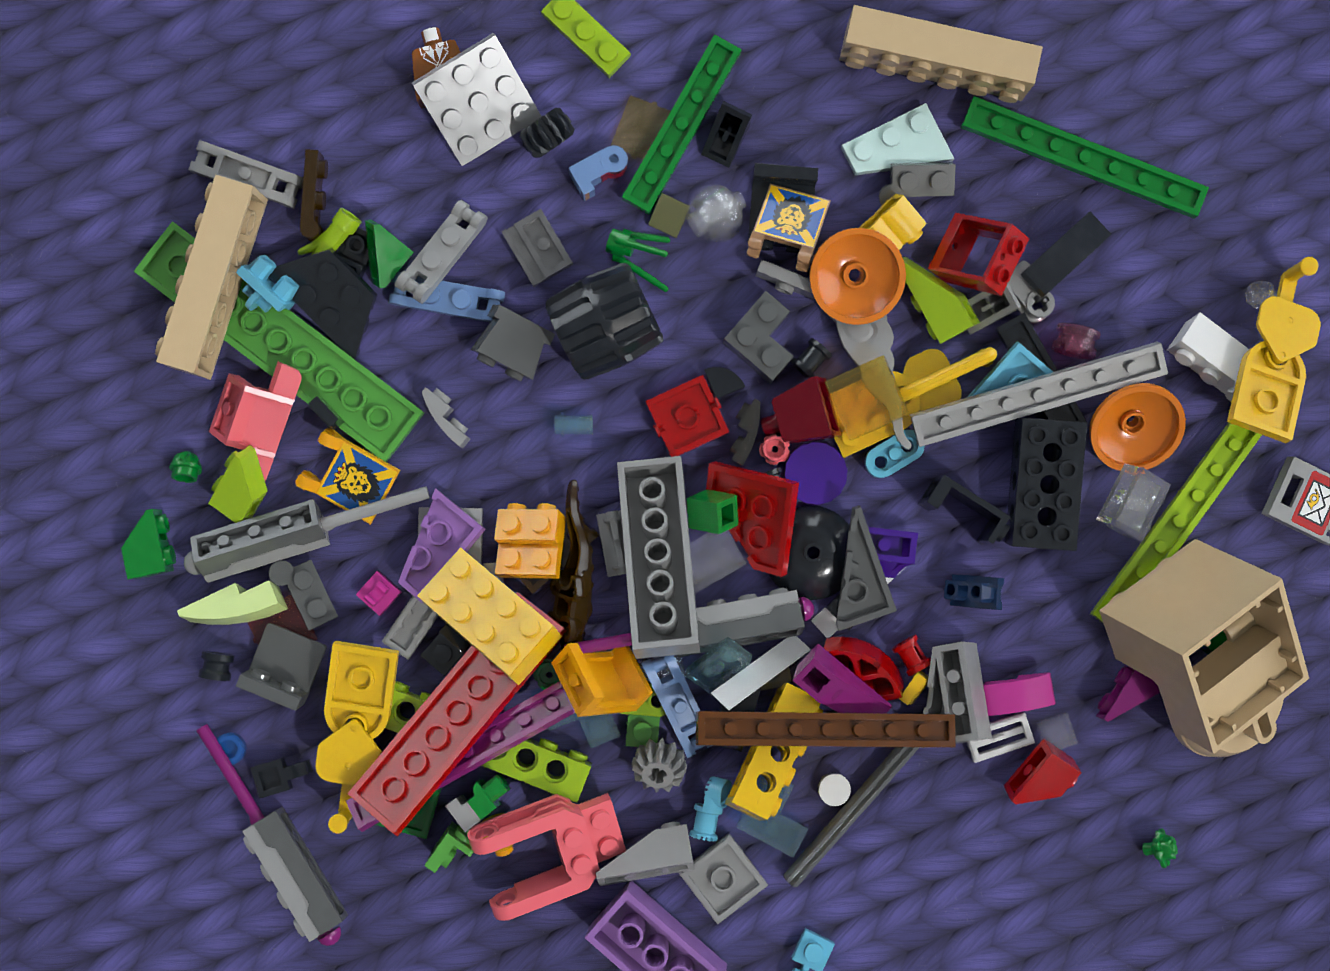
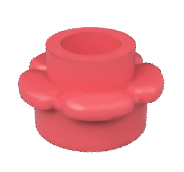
[759,434,790,465]

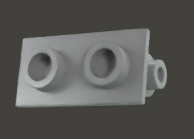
[596,510,626,577]

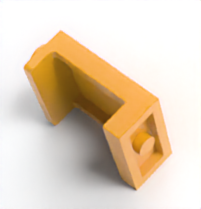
[551,643,653,717]

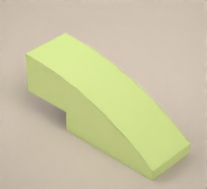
[177,580,288,625]

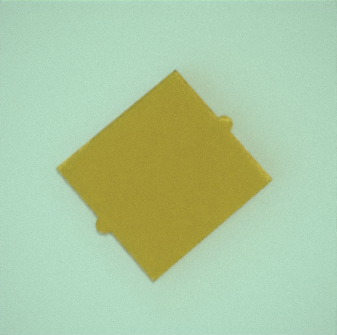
[611,95,671,159]

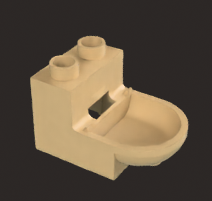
[1099,539,1309,757]

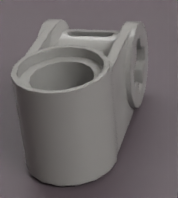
[1008,260,1055,323]

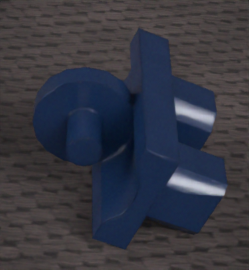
[944,574,1004,610]

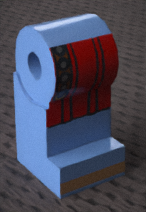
[568,145,628,201]

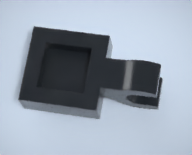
[250,757,313,799]

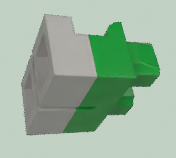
[445,774,512,832]

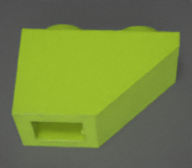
[208,445,267,523]

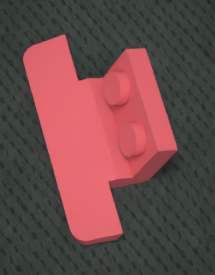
[209,361,302,480]

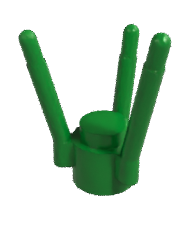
[605,228,670,292]

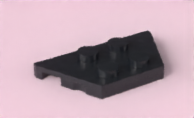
[269,248,377,359]

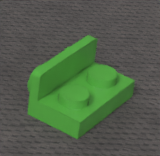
[424,821,473,873]

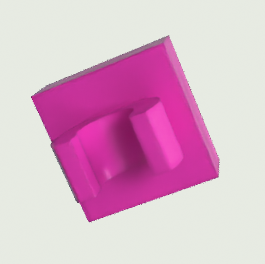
[356,571,402,616]

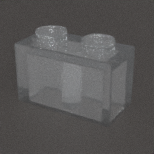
[1096,464,1171,541]

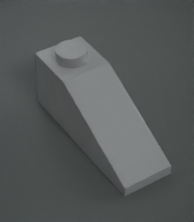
[596,822,695,886]

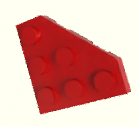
[706,461,799,577]

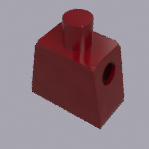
[761,376,842,443]

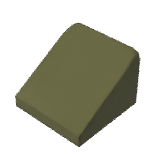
[648,193,690,239]

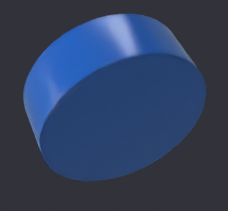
[217,732,247,765]

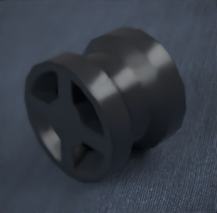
[198,651,235,681]

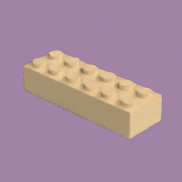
[839,5,1043,103]
[155,175,268,380]

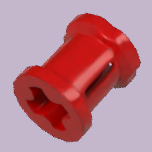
[892,634,931,676]

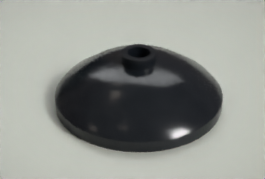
[769,506,849,600]

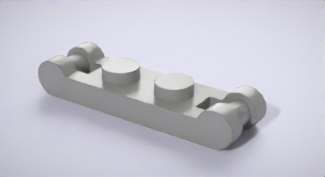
[188,140,303,209]
[395,200,488,304]

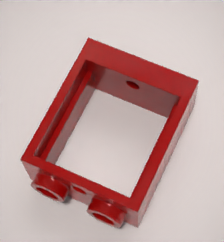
[928,213,1029,296]

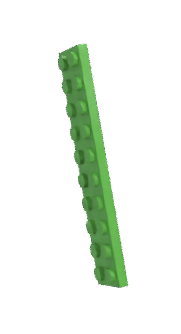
[134,221,425,462]

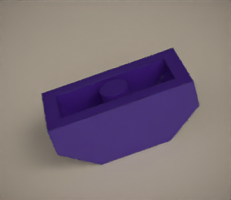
[868,527,918,578]

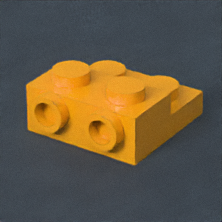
[494,503,566,579]

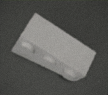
[918,642,992,748]

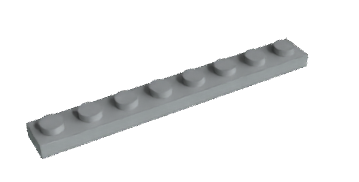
[909,341,1168,447]

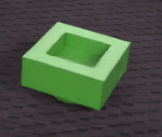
[625,714,660,747]

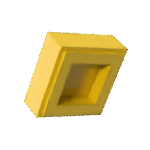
[899,671,928,705]

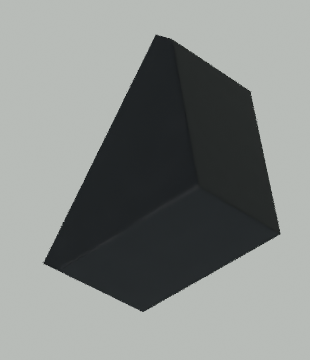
[701,101,752,168]

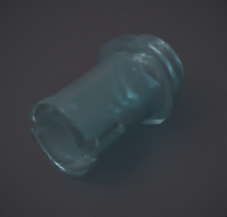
[555,412,593,437]

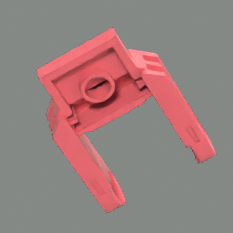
[467,793,626,921]

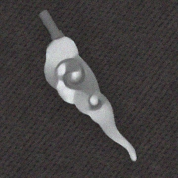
[811,255,912,450]

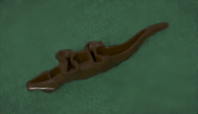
[547,480,594,652]

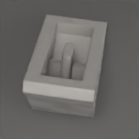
[968,283,1021,335]

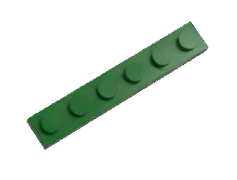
[622,34,742,215]

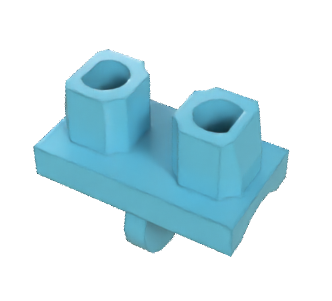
[236,255,299,313]

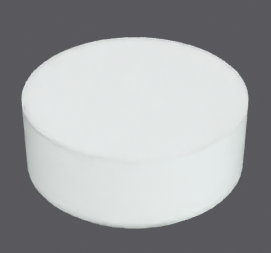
[818,773,851,806]

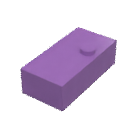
[585,881,727,971]

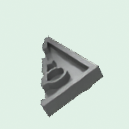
[836,505,897,631]

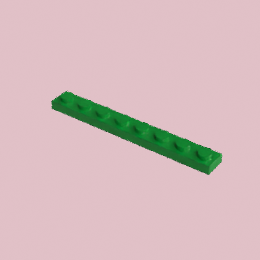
[961,96,1209,219]

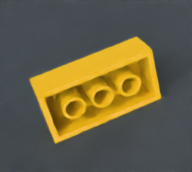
[417,547,562,686]

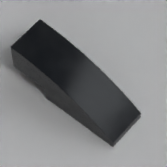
[1020,211,1111,298]

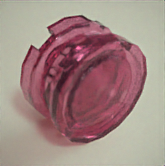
[1051,323,1101,360]

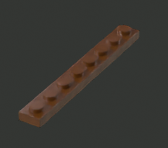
[696,711,956,748]

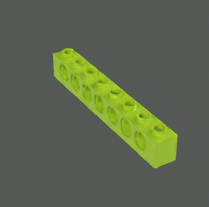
[385,681,592,803]

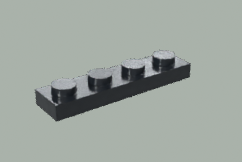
[995,312,1087,422]

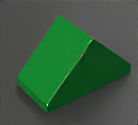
[365,220,413,288]

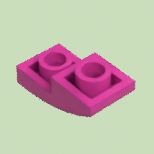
[983,672,1056,716]

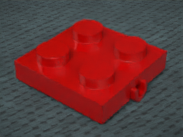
[645,375,729,457]

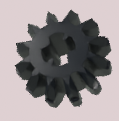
[519,108,575,158]

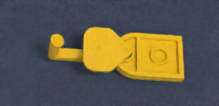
[1227,257,1321,443]
[830,347,997,458]
[315,641,399,834]

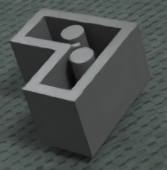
[723,291,793,384]

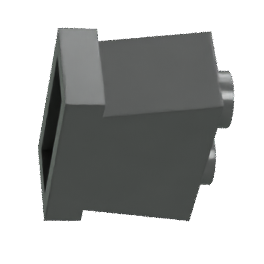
[471,305,555,382]

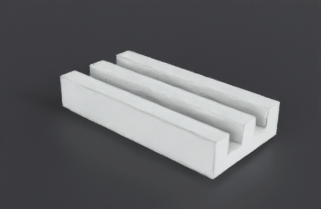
[967,712,1035,763]

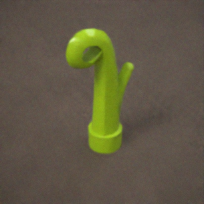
[297,208,362,255]

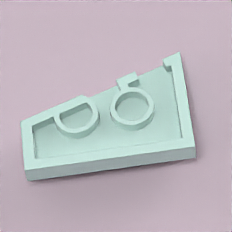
[841,103,954,176]

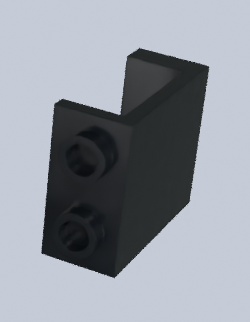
[748,163,818,253]
[918,475,1010,545]

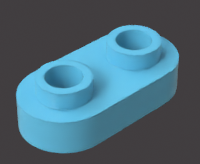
[864,430,925,478]

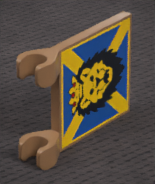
[746,184,831,272]

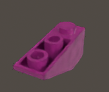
[792,644,892,714]
[1096,666,1160,722]

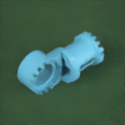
[689,776,732,842]

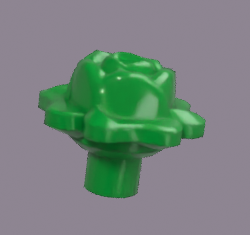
[1143,828,1178,868]

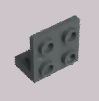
[236,623,327,711]

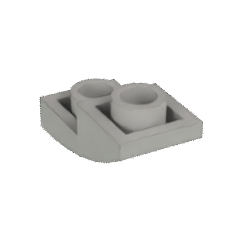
[422,387,470,448]

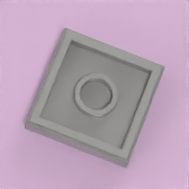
[679,833,768,924]

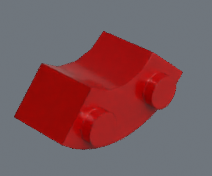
[824,637,904,701]

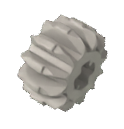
[632,737,687,793]

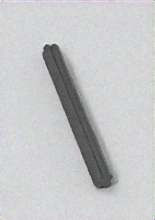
[784,747,919,887]

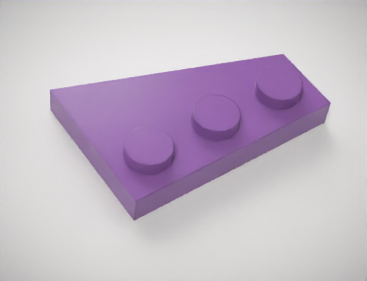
[398,488,486,603]

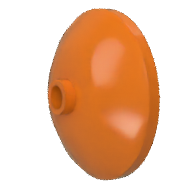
[809,228,906,325]
[1089,383,1186,472]

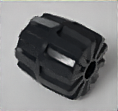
[546,263,663,380]

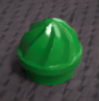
[169,451,202,483]

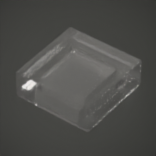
[1035,712,1078,749]

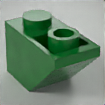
[121,509,176,580]

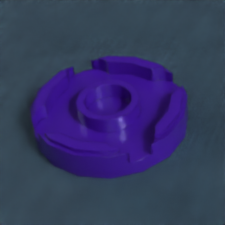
[784,442,848,505]

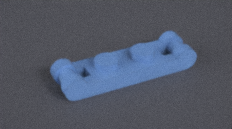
[388,272,505,323]
[641,655,713,758]

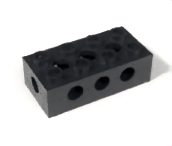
[1005,417,1087,551]

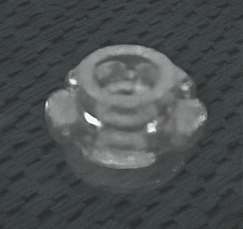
[1245,281,1278,309]

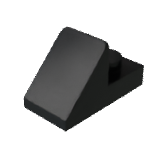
[421,624,472,676]

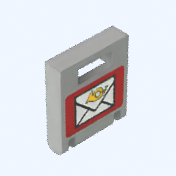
[1261,457,1330,546]

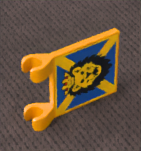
[295,428,401,524]

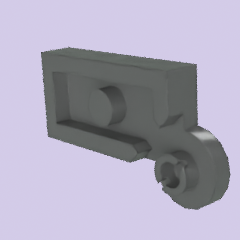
[878,162,956,205]
[269,560,338,631]

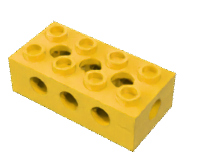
[724,683,823,821]

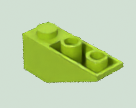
[902,257,980,344]

